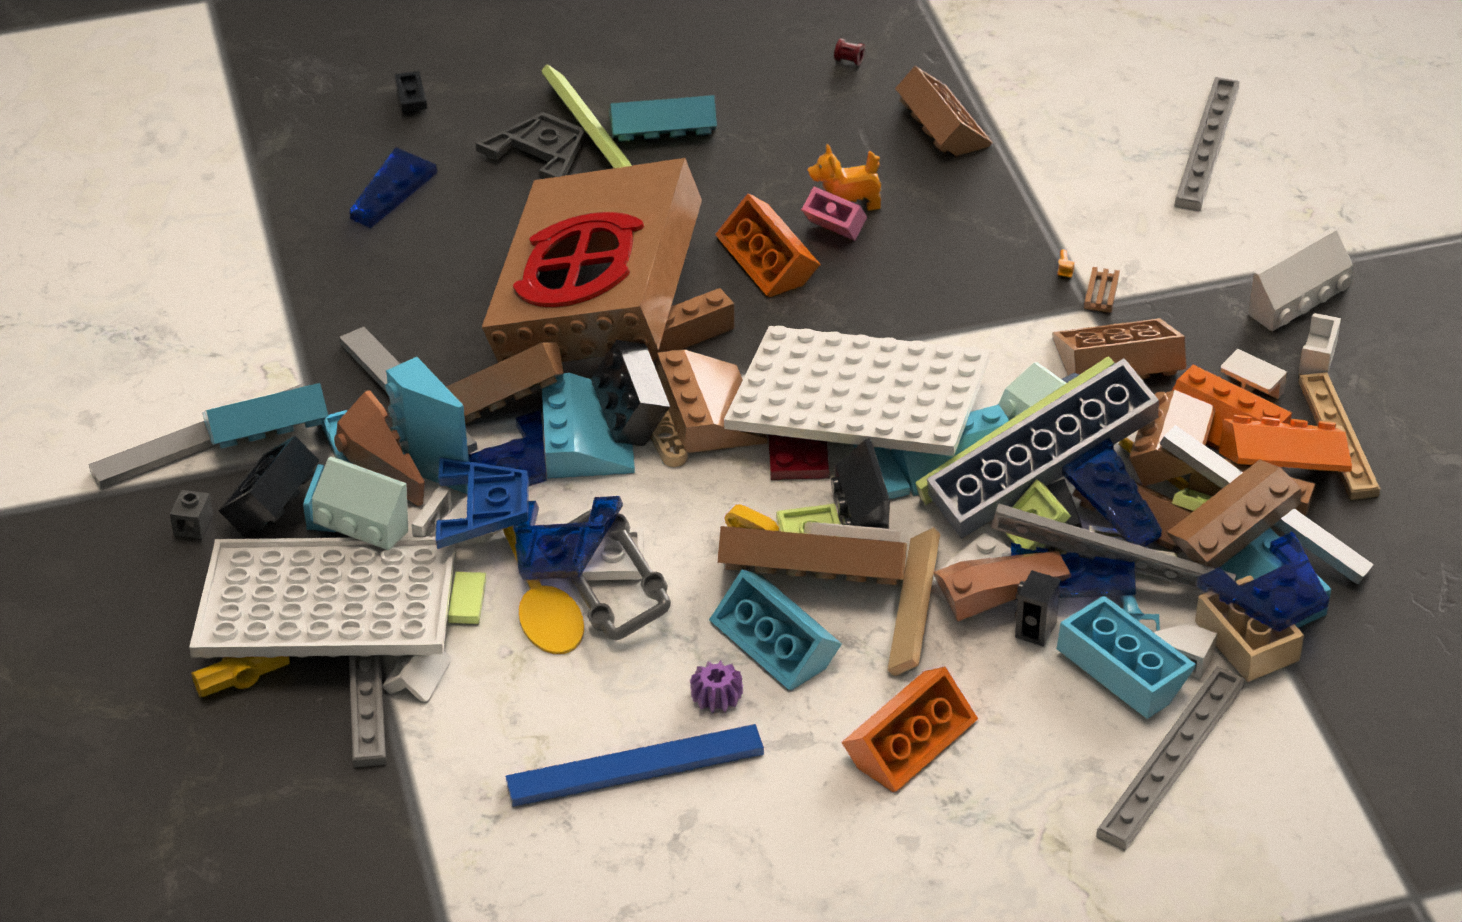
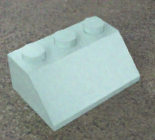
[998,362,1066,421]
[312,456,408,550]

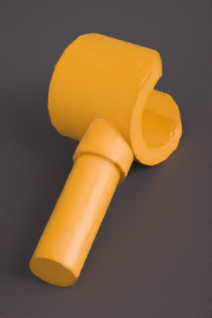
[1057,249,1075,278]

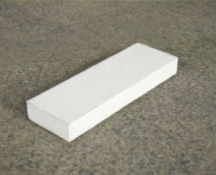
[804,521,900,542]

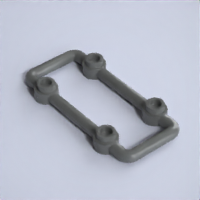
[550,504,671,640]

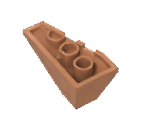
[334,390,425,506]
[933,551,1071,622]

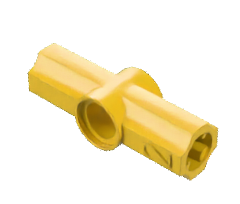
[191,656,290,697]

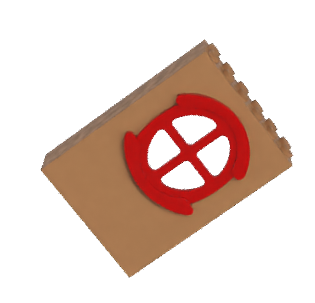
[482,158,702,363]

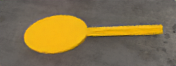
[502,526,584,654]

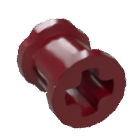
[834,38,866,66]

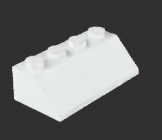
[1248,227,1353,331]

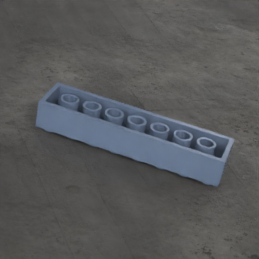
[927,358,1159,539]

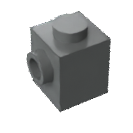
[170,489,213,539]

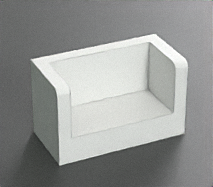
[1298,313,1341,375]

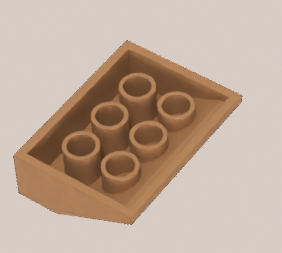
[1052,318,1186,379]
[655,349,768,453]

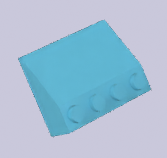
[385,357,469,494]
[542,373,635,479]

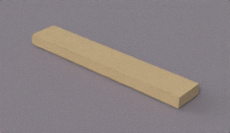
[1298,372,1380,500]
[887,527,940,676]

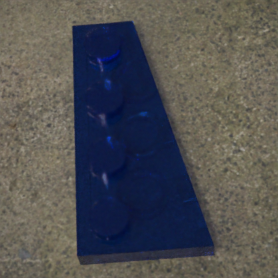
[349,147,437,228]
[1062,438,1162,547]
[1011,543,1136,600]

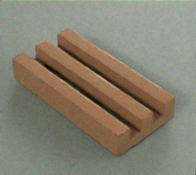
[1084,267,1120,313]

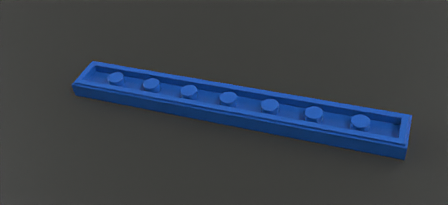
[505,724,764,807]

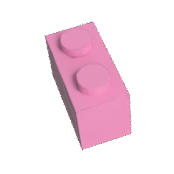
[801,187,867,240]

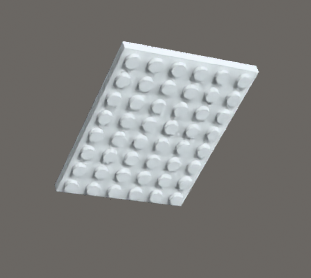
[724,326,990,456]
[189,537,456,658]

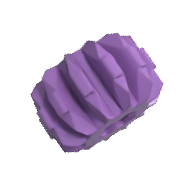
[690,660,743,713]

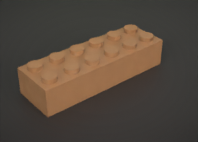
[717,526,907,585]

